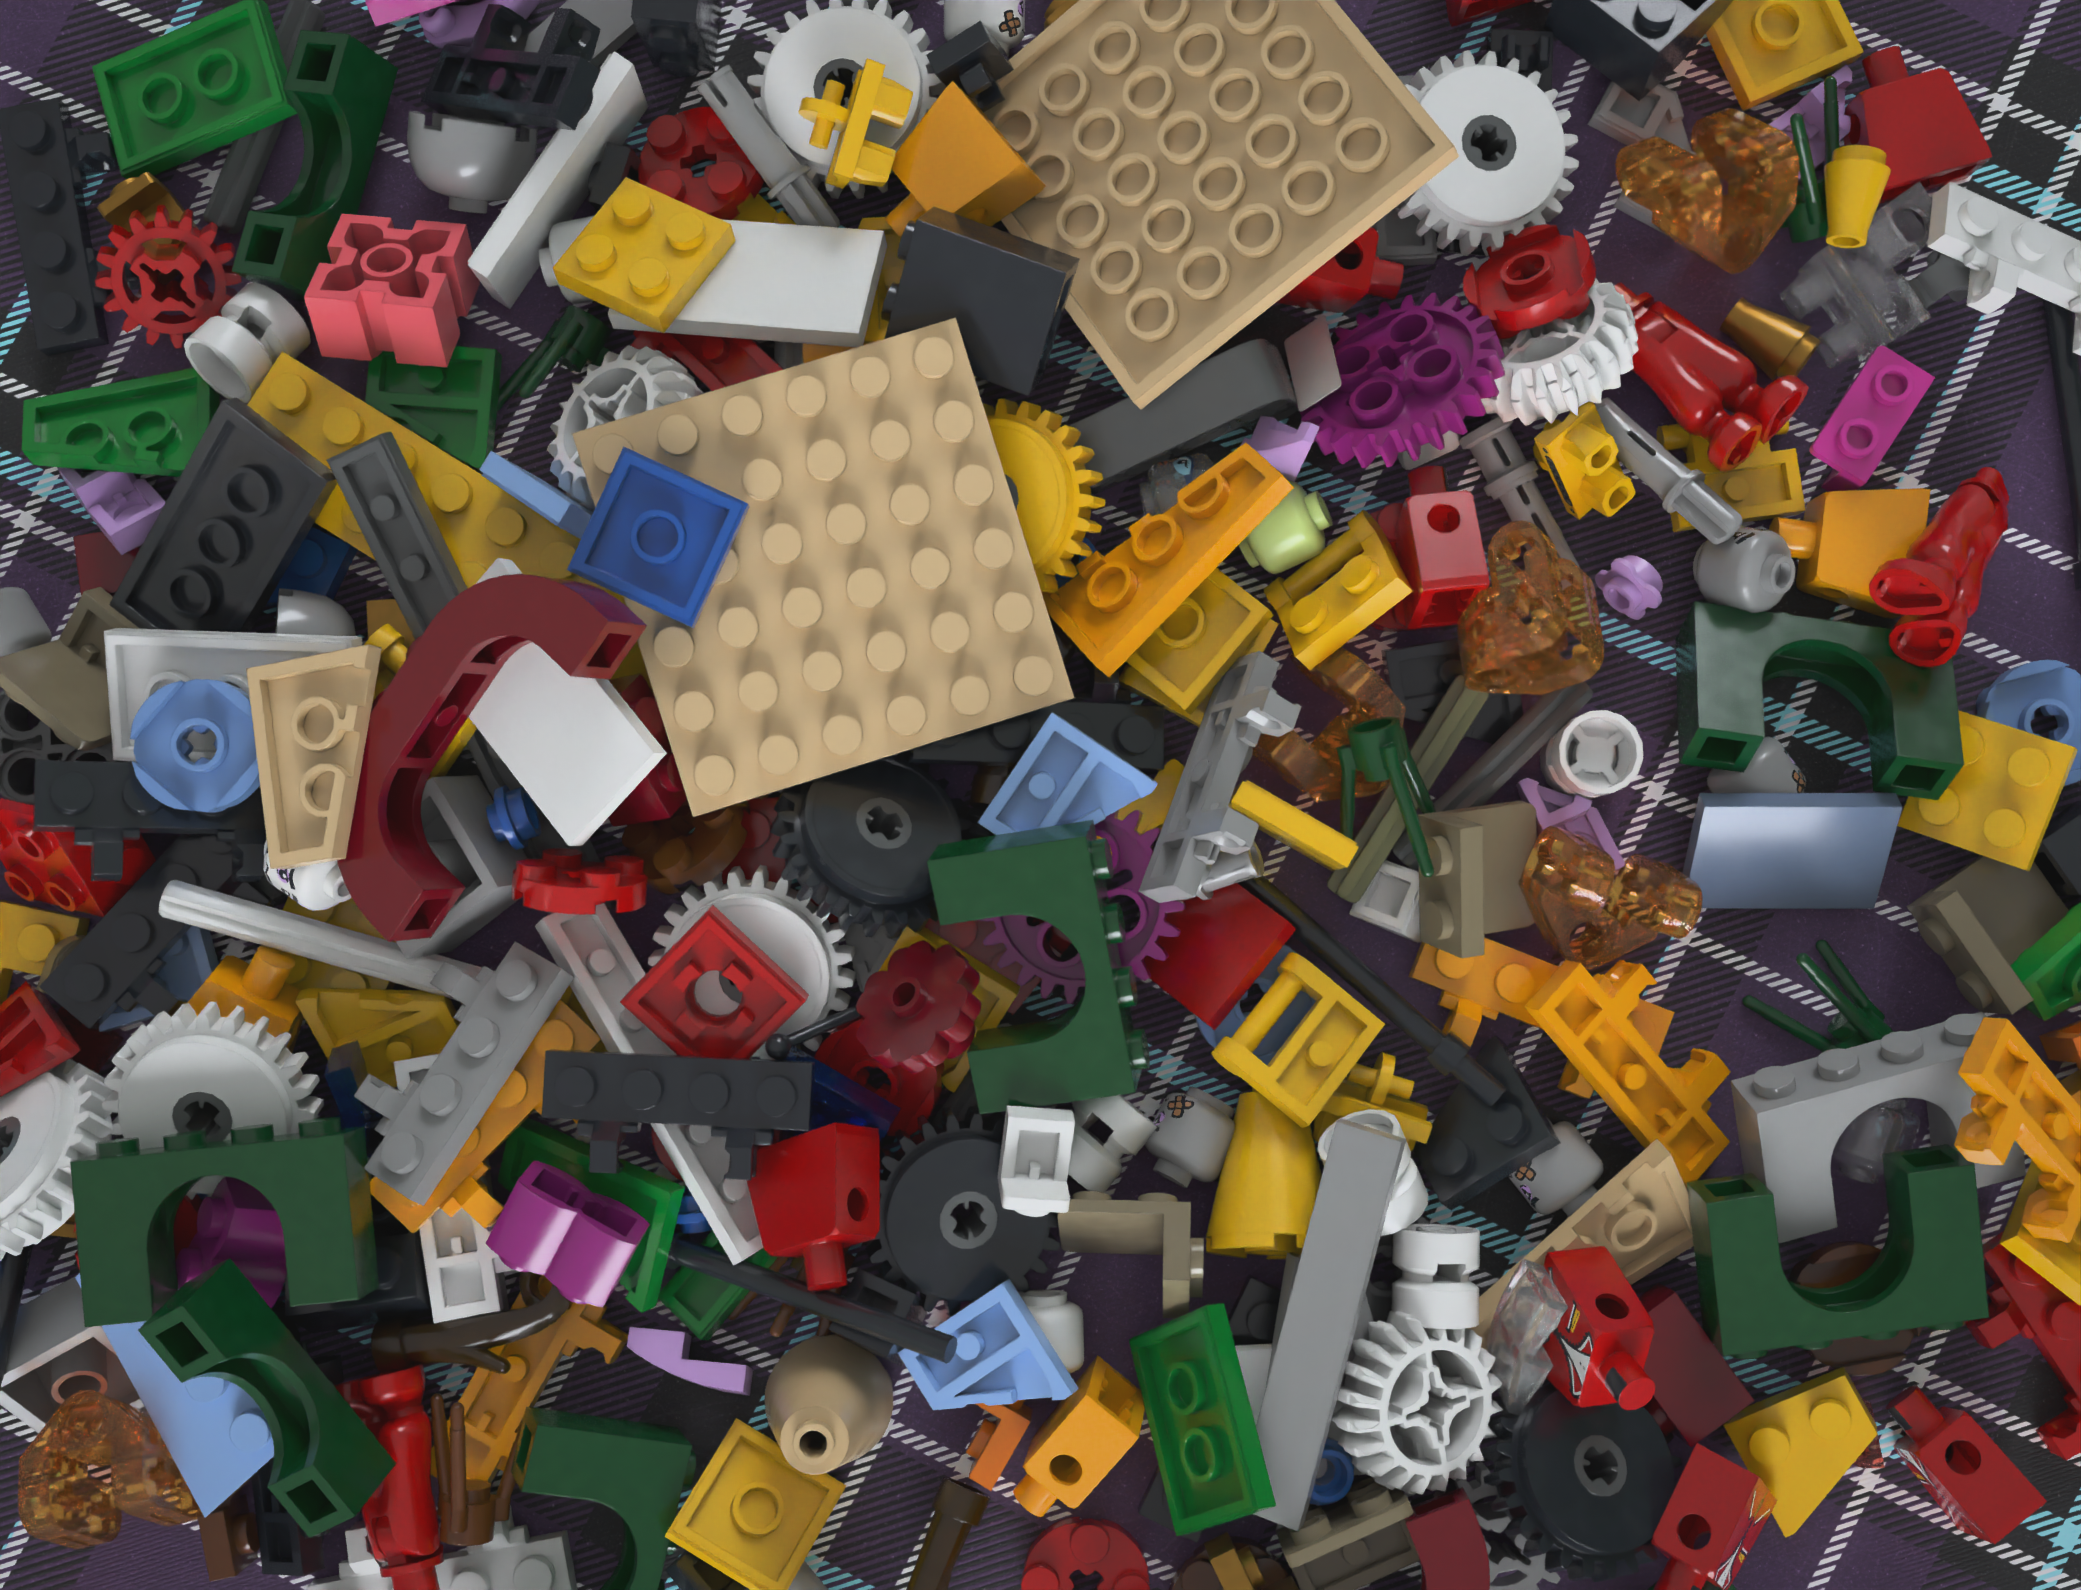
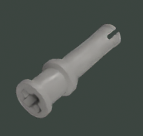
[1458,417,1591,604]

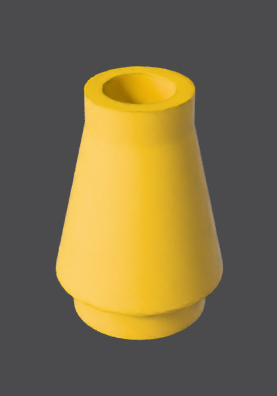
[1824,145,1891,248]

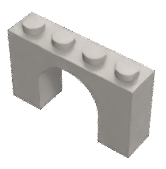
[1731,1011,2026,1243]

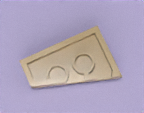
[246,644,382,869]

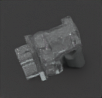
[1780,181,1970,369]

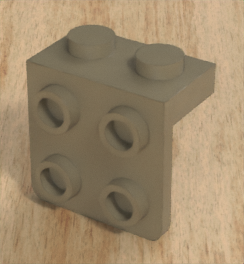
[0,587,140,751]
[1418,801,1537,958]
[1906,855,2069,1014]
[1057,1191,1204,1318]
[1275,1477,1420,1590]

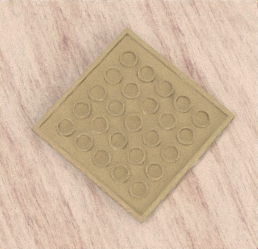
[971,0,1459,409]
[572,317,1074,817]

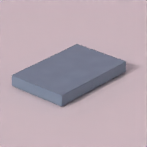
[1678,793,1902,909]

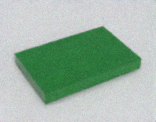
[92,0,298,179]
[1129,1303,1276,1536]

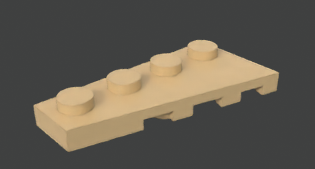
[1468,1139,1694,1373]

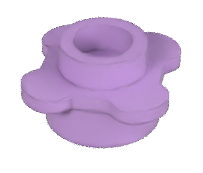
[1595,555,1663,620]

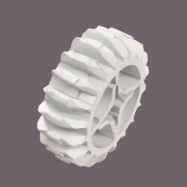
[1481,278,1639,426]
[547,345,704,512]
[1332,1311,1503,1495]

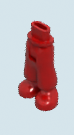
[1614,282,1809,472]
[1869,467,2009,667]
[334,1364,444,1590]

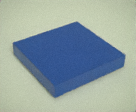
[567,447,750,628]

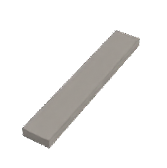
[1253,1118,1406,1531]

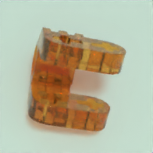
[1615,108,1799,274]
[1456,520,1604,695]
[1252,647,1406,802]
[1518,826,1703,970]
[18,1390,202,1549]

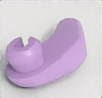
[419,0,541,49]

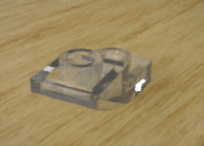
[1486,1258,1568,1416]

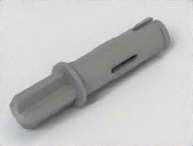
[696,64,840,227]
[1595,397,1743,544]

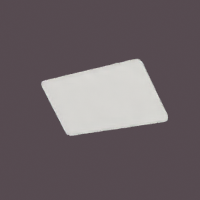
[1284,315,1341,412]

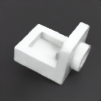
[998,1105,1075,1217]

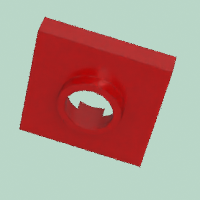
[620,905,809,1059]

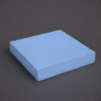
[479,451,593,539]

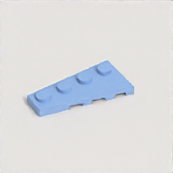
[75,1273,274,1518]

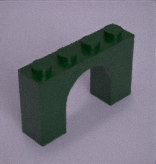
[1675,601,1964,800]
[927,820,1150,1114]
[70,1117,379,1327]
[1687,1144,1989,1359]
[511,1407,696,1590]

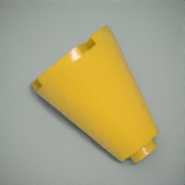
[1205,1087,1322,1260]

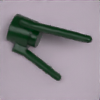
[1737,76,1840,243]
[497,305,612,412]
[1336,717,1436,877]
[1742,939,1894,1053]

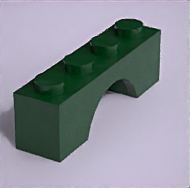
[232,30,398,302]
[138,1258,396,1538]

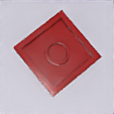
[1144,883,1296,1031]

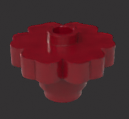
[856,940,982,1074]

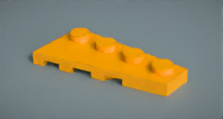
[1042,442,1294,678]

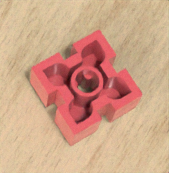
[304,214,480,368]

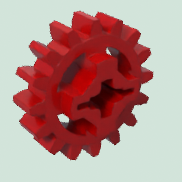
[95,205,242,349]

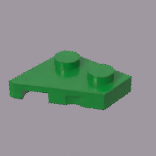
[365,346,502,473]

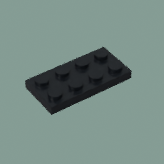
[109,397,338,633]

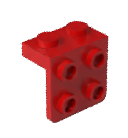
[0,798,156,917]

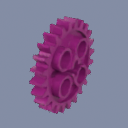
[1296,293,1505,468]
[980,810,1186,1004]

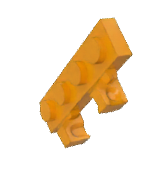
[1408,937,1675,1099]
[1524,960,1731,1188]
[370,998,602,1233]
[1954,1017,2081,1243]
[431,1275,628,1484]

